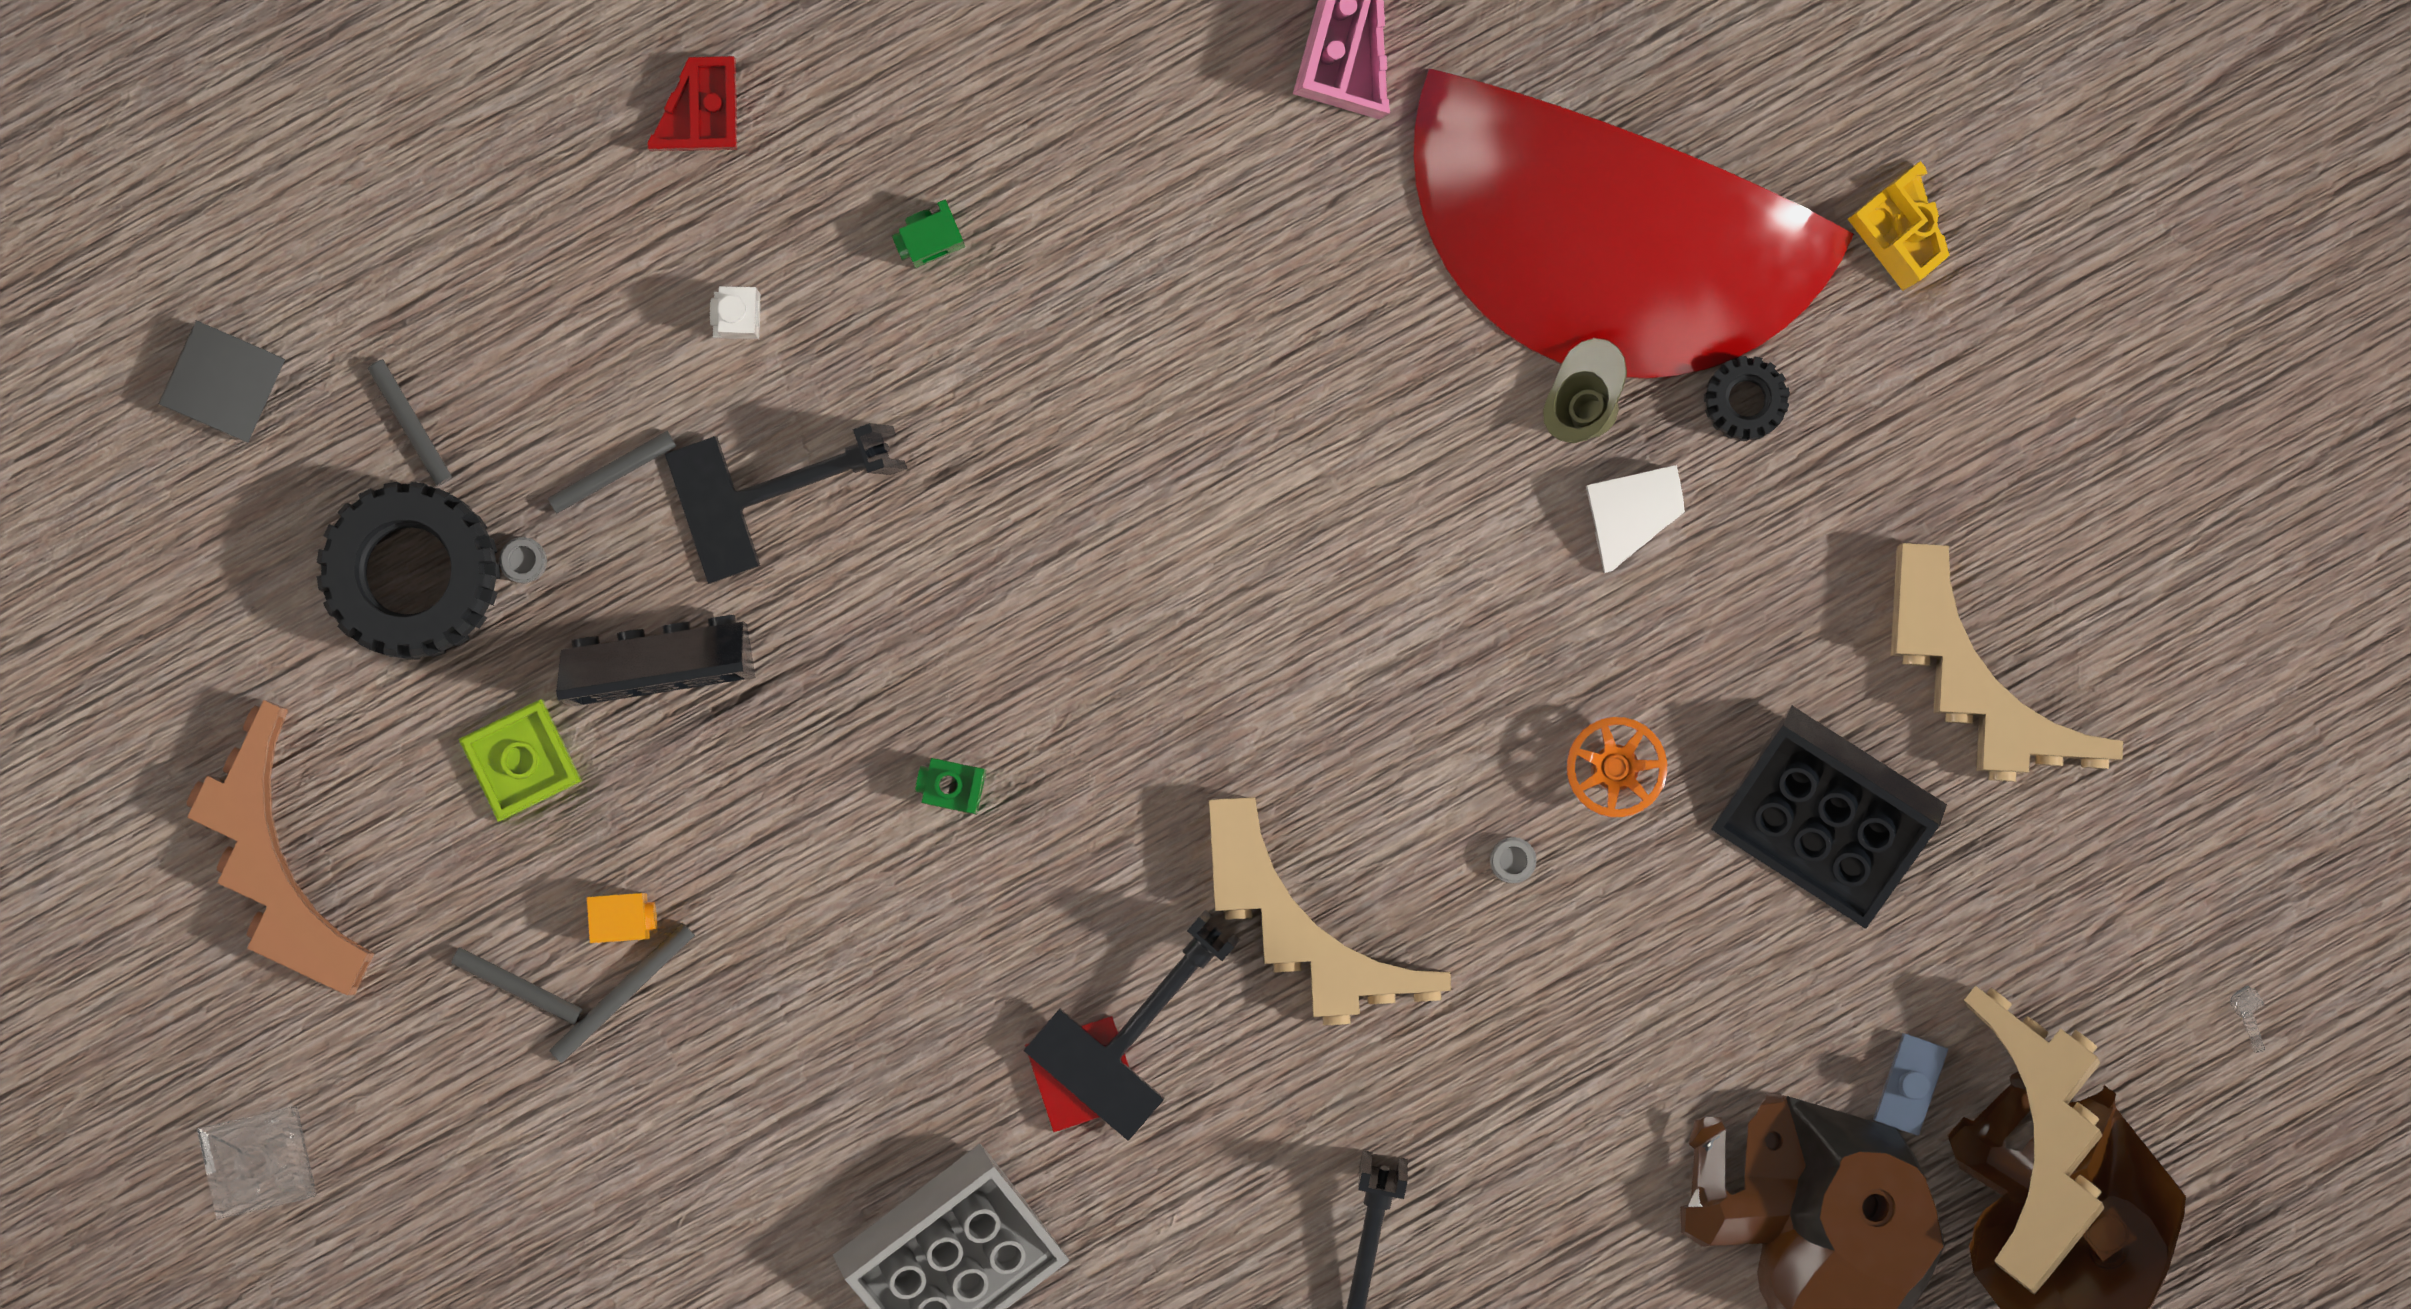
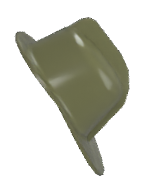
[1543,338,1627,443]

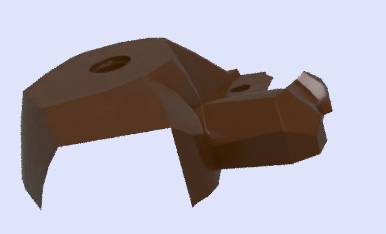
[1947,1071,2186,1309]

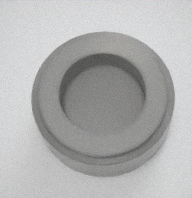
[499,537,547,584]
[1490,837,1536,883]

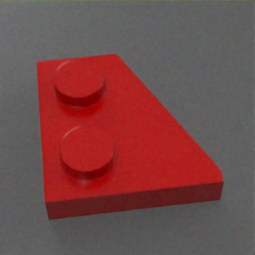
[648,56,737,152]

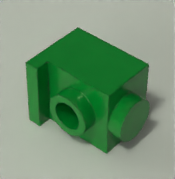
[891,199,965,268]
[915,758,987,815]

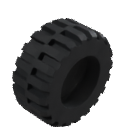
[316,481,500,660]

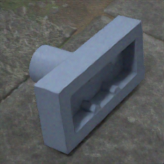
[1873,1033,1948,1136]

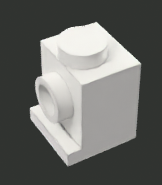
[710,286,761,339]

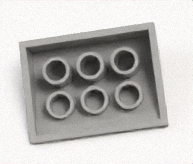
[833,1144,1070,1309]

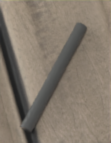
[549,922,695,1063]

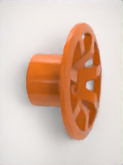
[1567,717,1667,817]

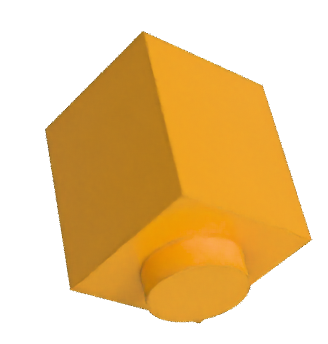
[587,893,657,943]

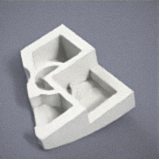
[1586,465,1685,573]

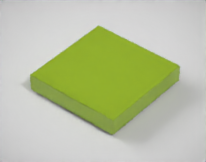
[458,699,582,822]

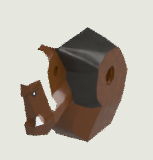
[1680,1093,1945,1309]

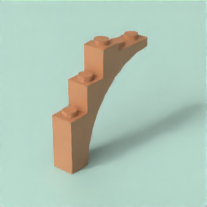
[187,700,375,996]

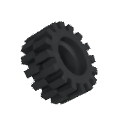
[1704,356,1790,442]

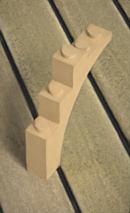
[1891,543,2123,782]
[1209,797,1451,1025]
[1964,986,2104,1295]

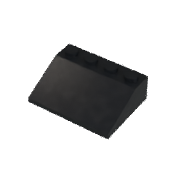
[556,615,756,706]
[1711,705,1947,929]

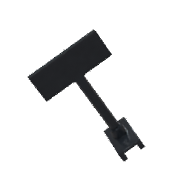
[665,423,907,584]
[1024,910,1241,1141]
[1346,1150,1408,1309]

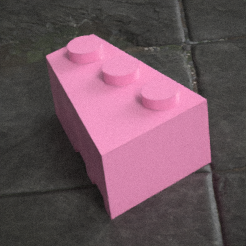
[1293,0,1390,119]

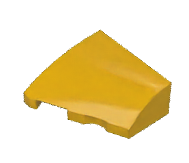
[1848,161,1950,291]

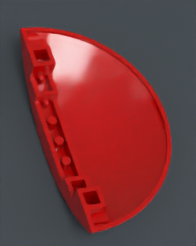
[1413,69,1854,379]

